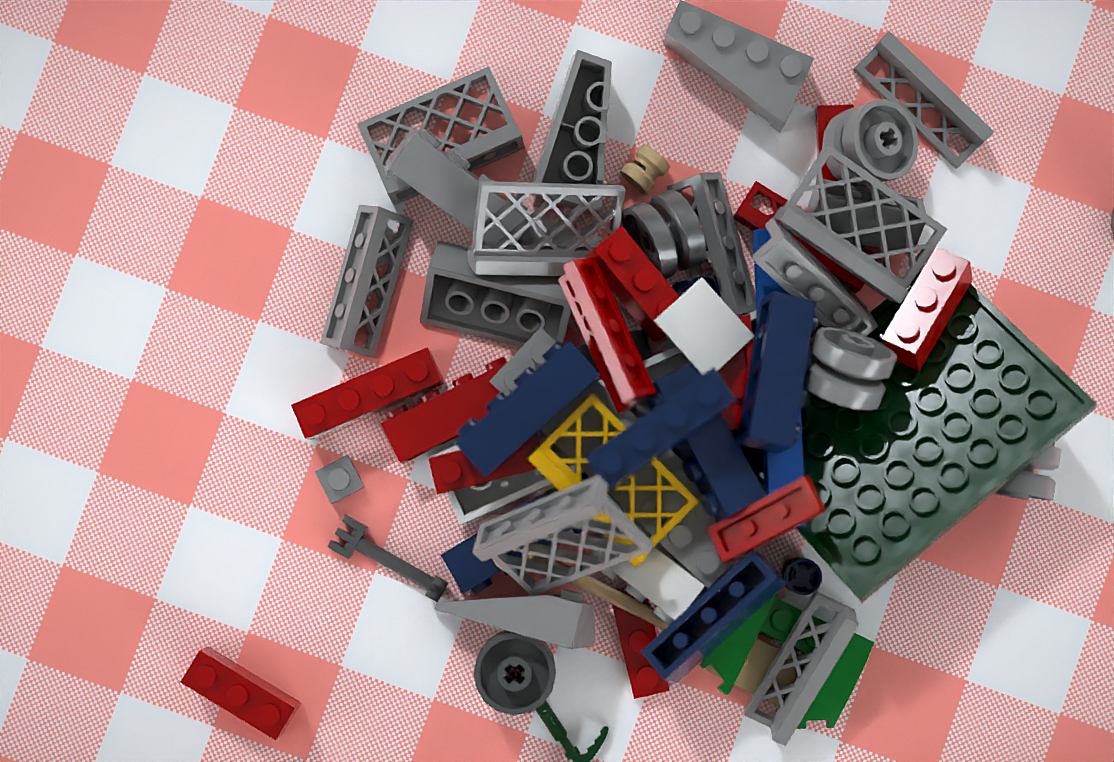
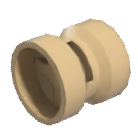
[620,144,670,195]

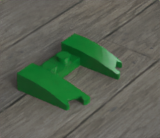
[699,594,875,729]

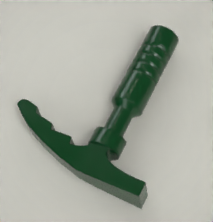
[535,701,609,762]

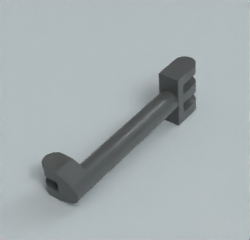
[327,514,449,602]

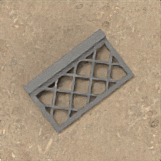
[357,66,525,206]
[774,144,948,304]
[467,181,626,276]
[472,475,653,596]

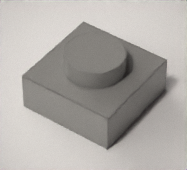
[315,455,365,504]

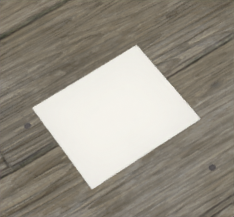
[654,277,754,375]

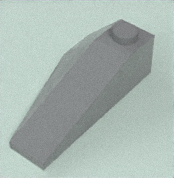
[435,589,596,649]

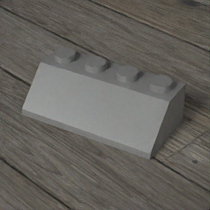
[420,240,572,347]

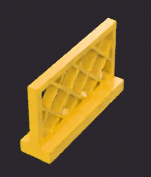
[526,393,699,567]

